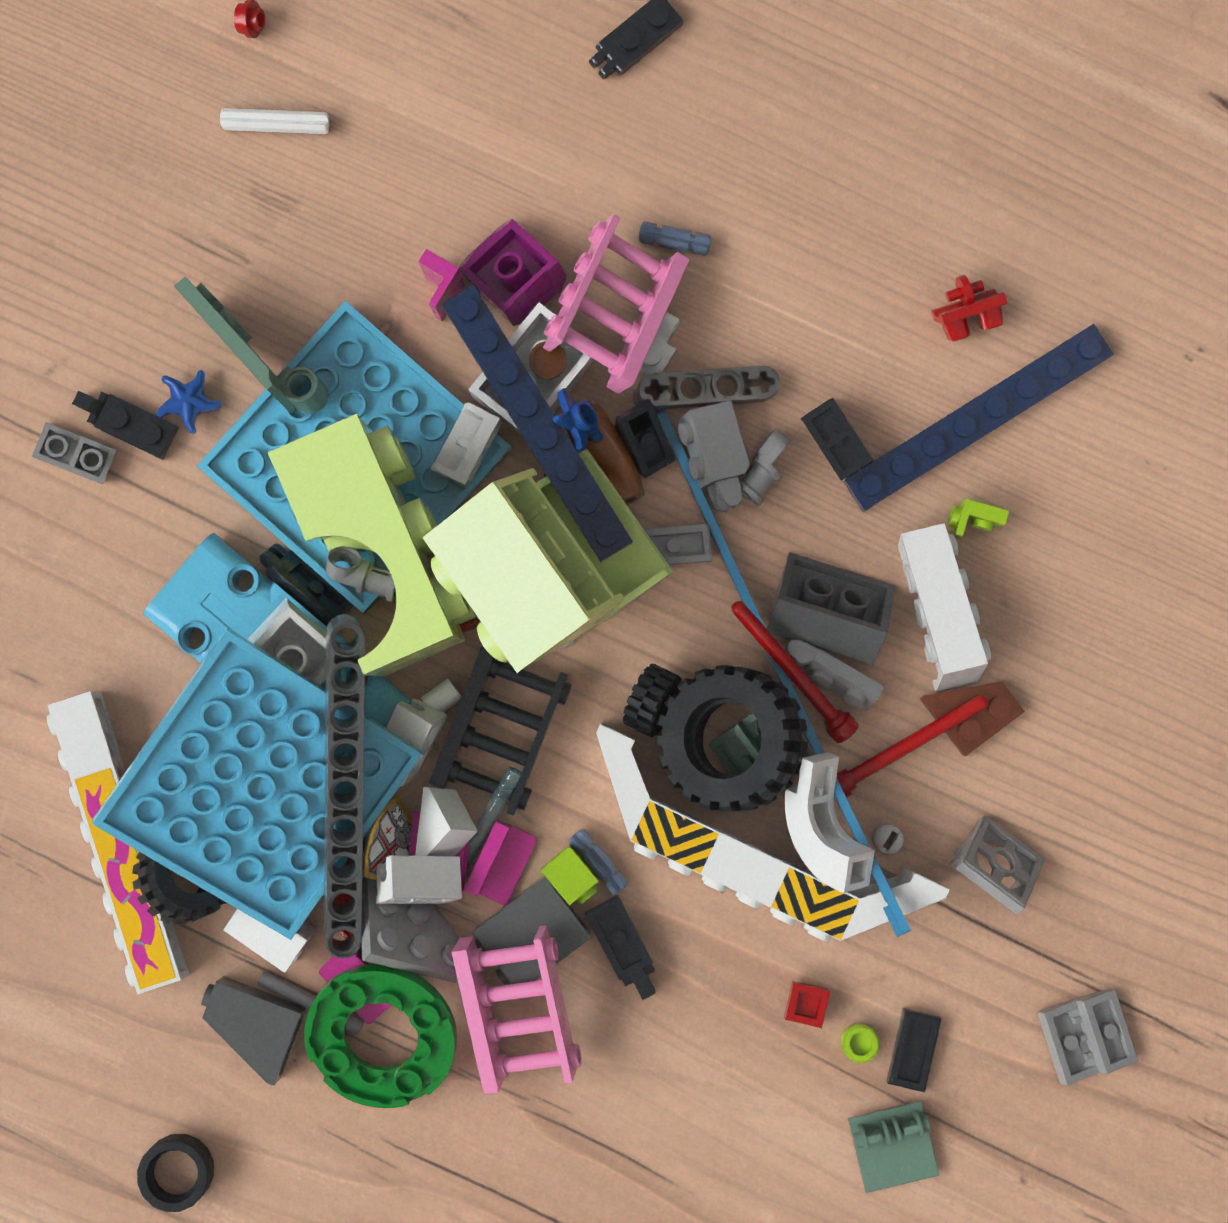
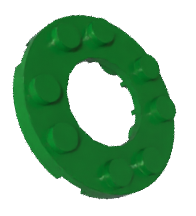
[304,964,457,1108]

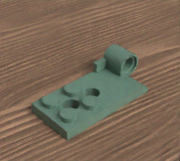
[174,276,329,414]

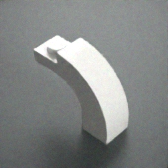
[785,752,875,894]

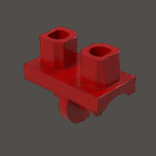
[931,275,1008,341]

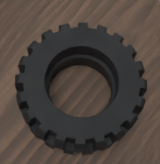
[655,665,808,812]

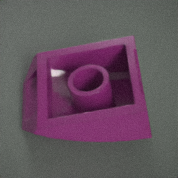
[459,219,567,326]

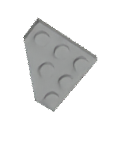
[361,877,460,983]

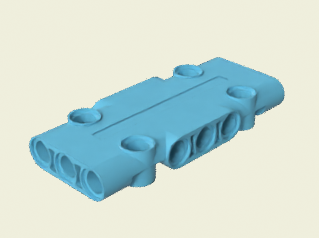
[143,533,412,728]

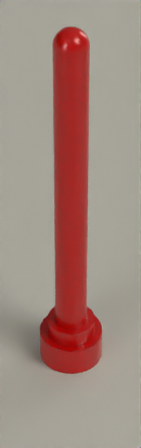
[731,601,859,743]
[836,695,989,798]

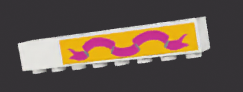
[47,691,190,994]

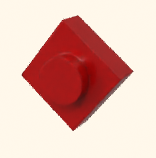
[784,981,830,1028]

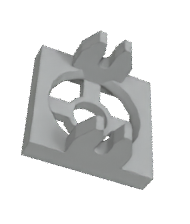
[949,815,1044,915]

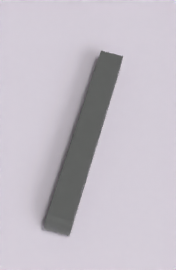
[323,614,365,959]

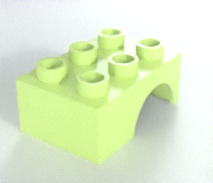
[268,414,476,677]
[423,449,673,672]

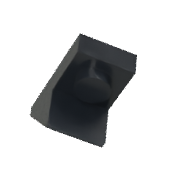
[615,398,676,478]

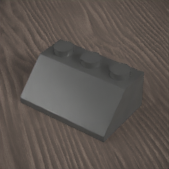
[766,552,895,665]

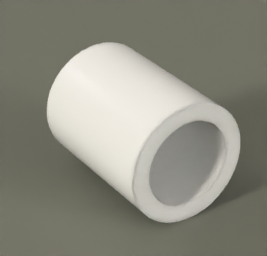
[421,678,462,713]

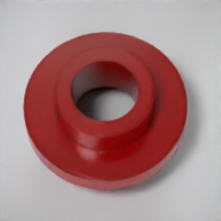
[234,0,265,38]

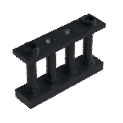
[429,645,572,816]

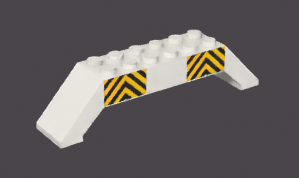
[596,724,950,942]

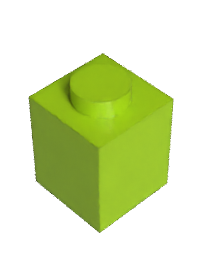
[540,844,599,906]

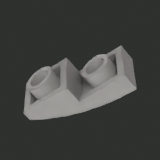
[32,422,117,484]

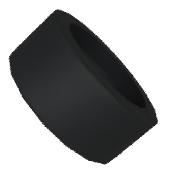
[137,1134,214,1212]

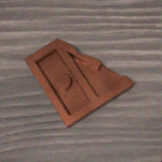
[920,682,1025,756]

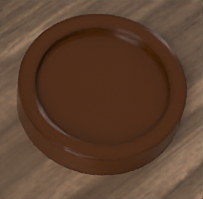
[529,341,567,380]

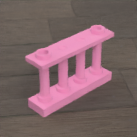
[451,925,582,1094]

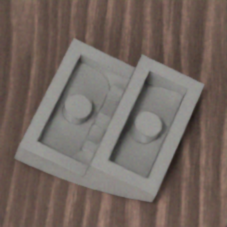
[1037,989,1138,1086]

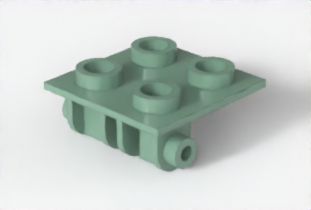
[848,1101,939,1193]

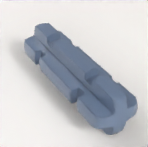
[639,221,711,256]
[569,829,628,895]

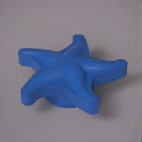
[156,370,222,434]
[553,388,603,452]

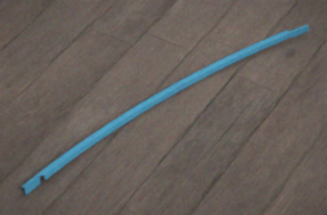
[657,411,911,937]

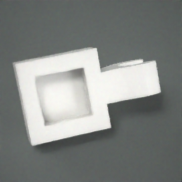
[639,312,680,376]

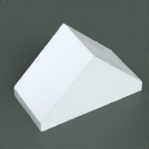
[415,787,478,856]

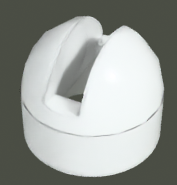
[872,824,904,855]

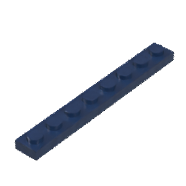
[441,284,633,563]
[843,324,1114,512]

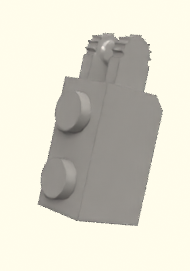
[678,400,750,512]

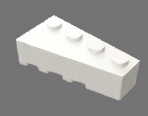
[898,523,991,693]

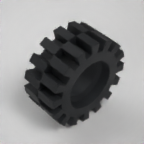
[623,663,682,738]

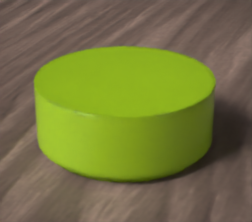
[841,1023,880,1063]

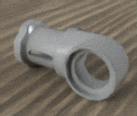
[739,428,791,506]
[326,546,396,603]

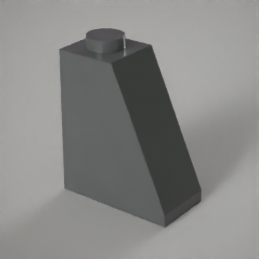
[201,976,306,1086]

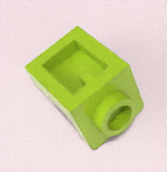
[947,498,1009,538]

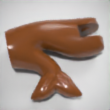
[543,403,645,506]

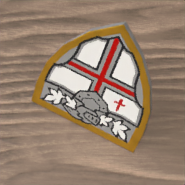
[362,794,413,881]

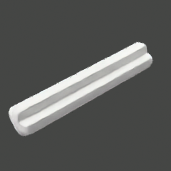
[220,108,330,134]

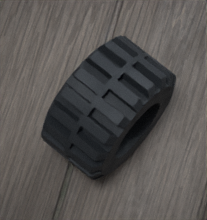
[132,852,226,924]

